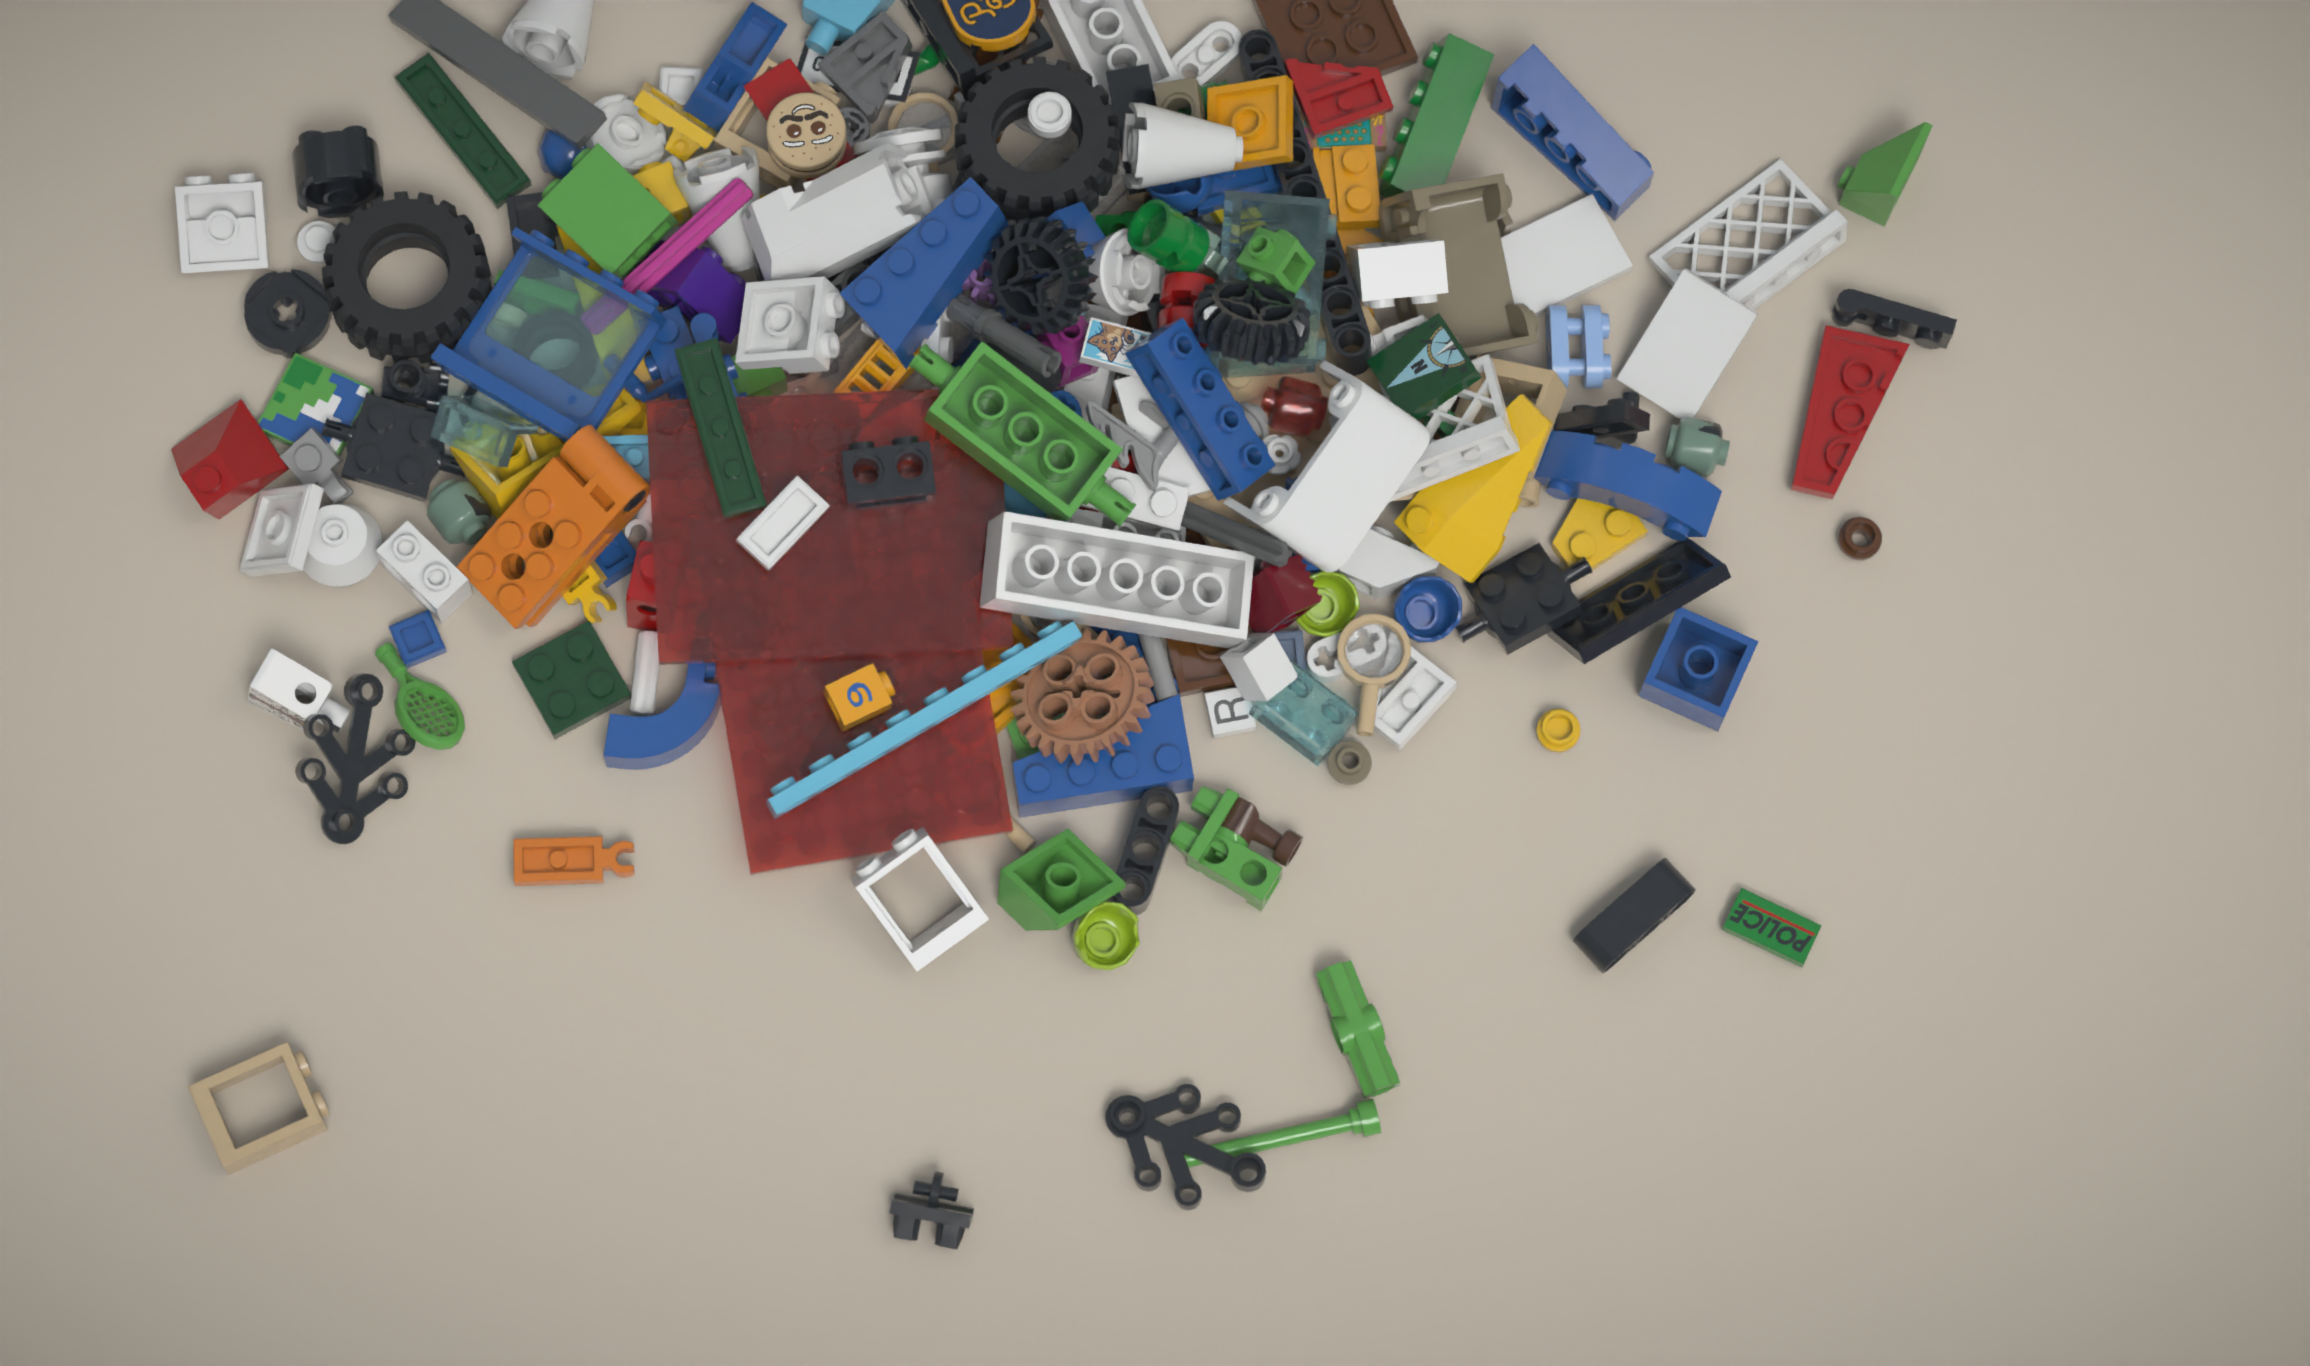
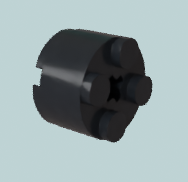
[292,125,384,218]

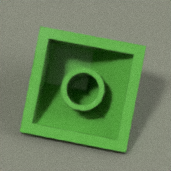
[1837,122,1933,227]
[997,829,1126,931]

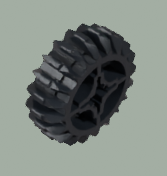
[983,216,1099,335]
[1192,277,1311,366]

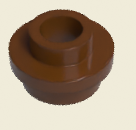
[1838,517,1882,560]

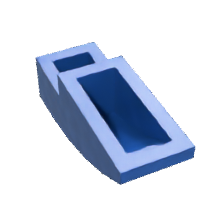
[683,2,788,132]

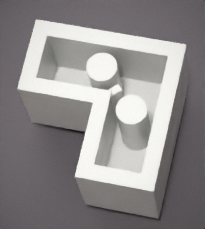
[1346,239,1449,308]

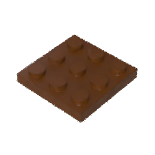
[1252,0,1418,102]

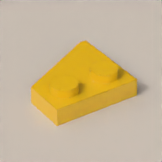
[1551,498,1648,582]

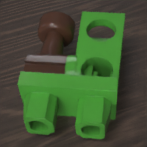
[1170,786,1303,912]

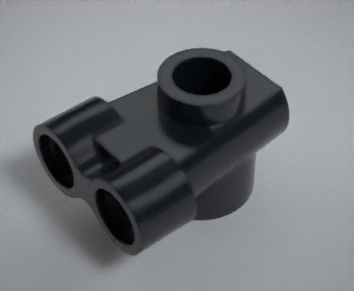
[380,359,449,415]

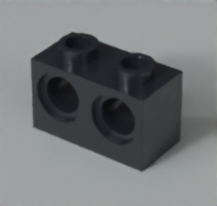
[839,436,936,511]

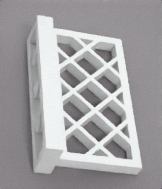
[1649,159,1848,310]
[1328,354,1520,502]

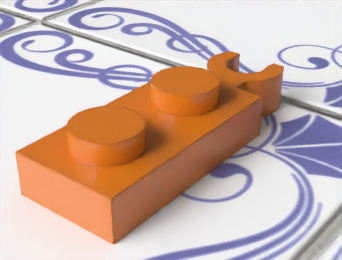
[513,836,635,886]

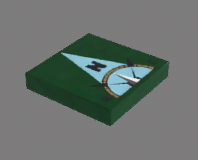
[1366,313,1482,420]

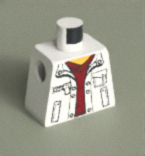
[247,648,351,733]

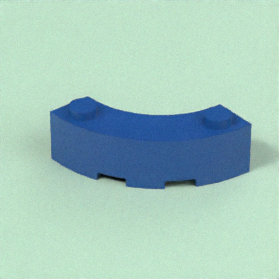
[1534,431,1722,541]

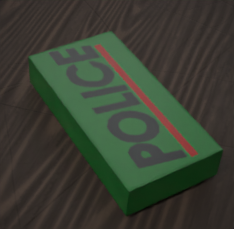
[1722,888,1822,968]

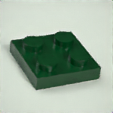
[512,621,631,740]

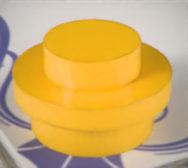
[1536,709,1580,753]

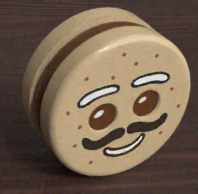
[766,93,847,179]

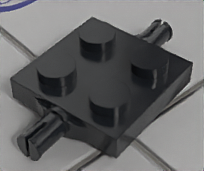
[322,393,465,502]
[1455,543,1593,655]

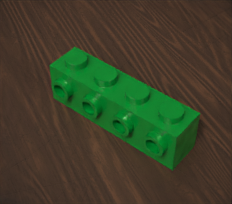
[1378,33,1495,198]

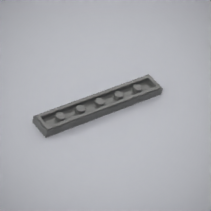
[388,0,607,150]

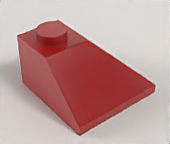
[171,399,289,520]

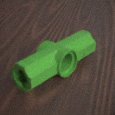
[1315,960,1400,1099]

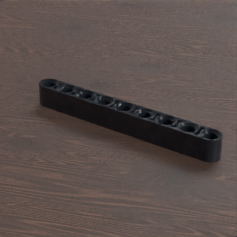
[1239,29,1372,376]

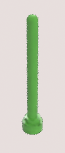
[1184,1099,1381,1168]

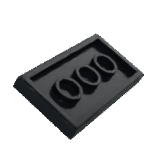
[1547,537,1731,664]

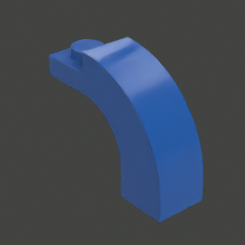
[604,638,723,770]

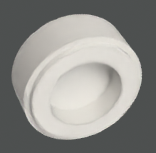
[1028,92,1072,138]

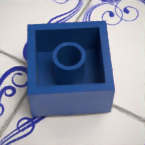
[1638,607,1759,732]

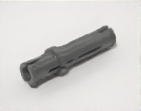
[946,294,1062,377]

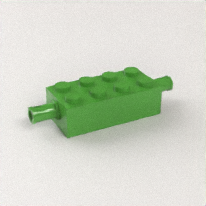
[909,342,1136,527]

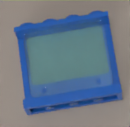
[431,227,667,442]

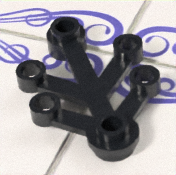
[295,673,416,844]
[1105,1084,1266,1210]

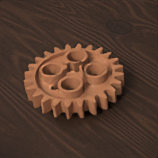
[1011,629,1155,765]

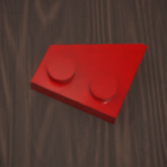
[1284,58,1394,140]

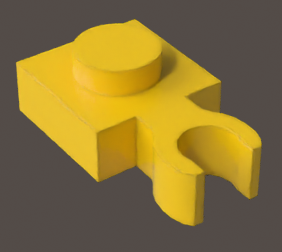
[563,560,617,623]

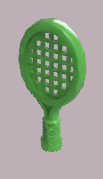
[375,643,465,750]

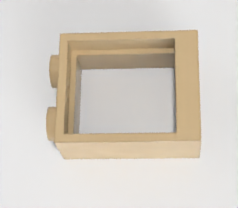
[714,58,841,190]
[1454,355,1567,481]
[188,1042,330,1175]

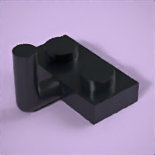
[1553,392,1650,444]

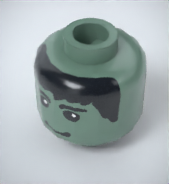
[1664,417,1730,477]
[427,479,492,545]

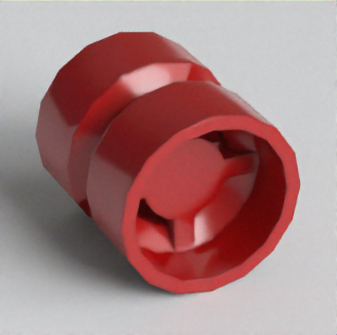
[1157,272,1215,348]

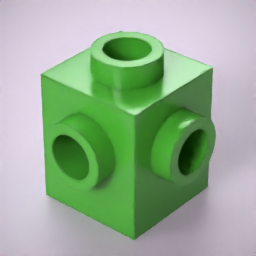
[1236,226,1316,295]

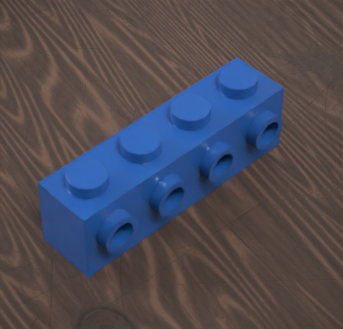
[1125,318,1276,501]

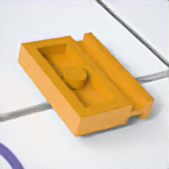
[1312,144,1381,230]

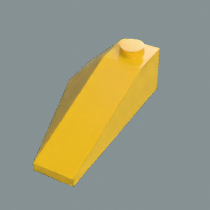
[450,383,641,519]
[1394,394,1553,583]

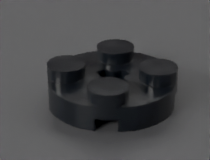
[244,269,332,358]

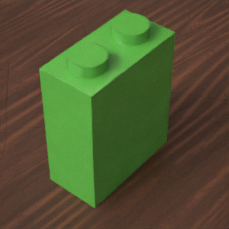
[538,143,678,280]

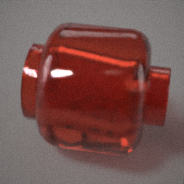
[1261,376,1328,437]

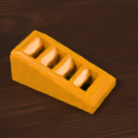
[832,339,920,423]

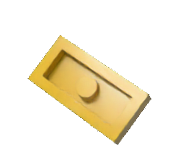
[633,81,716,162]

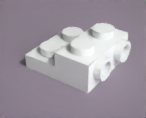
[175,173,270,273]
[735,276,845,374]

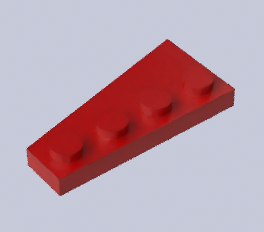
[1791,325,1910,500]

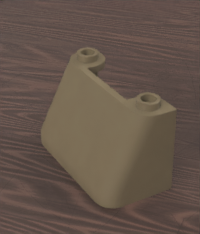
[1379,173,1538,357]

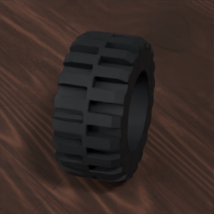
[955,57,1120,224]
[322,191,492,364]

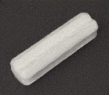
[630,631,662,717]

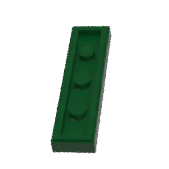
[394,53,532,209]
[674,338,767,520]

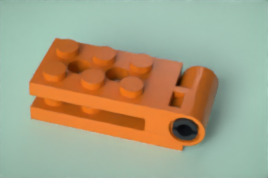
[456,425,652,629]

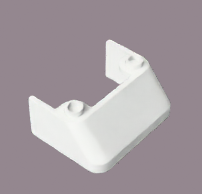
[1223,360,1430,573]

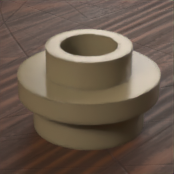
[1328,741,1372,785]

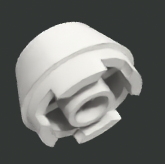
[1089,229,1165,316]
[303,503,383,588]

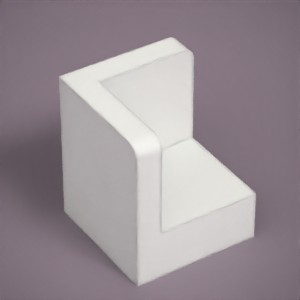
[1220,633,1297,701]

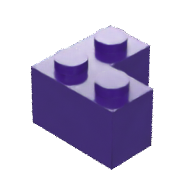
[642,240,747,344]

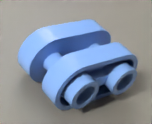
[1546,305,1611,388]

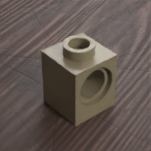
[1154,77,1206,120]

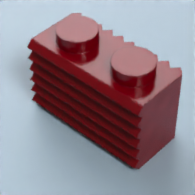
[1249,554,1322,633]

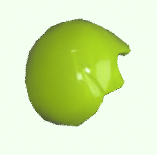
[1296,571,1360,638]
[1073,901,1140,971]

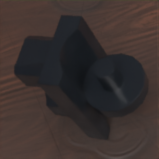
[889,1171,974,1249]

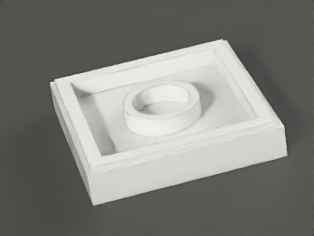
[240,483,324,577]

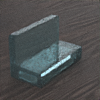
[431,395,538,467]

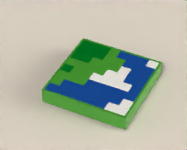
[258,353,374,456]

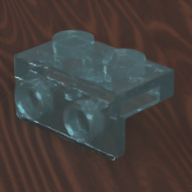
[1248,661,1358,767]

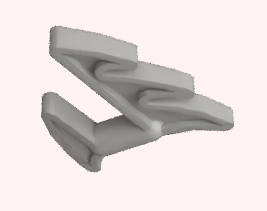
[1085,401,1180,491]

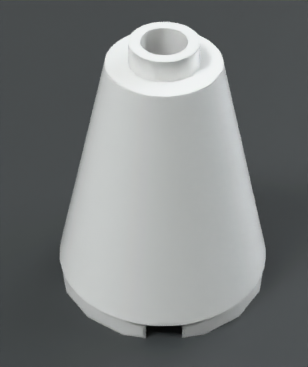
[502,0,594,79]
[1122,102,1243,189]
[673,147,760,272]

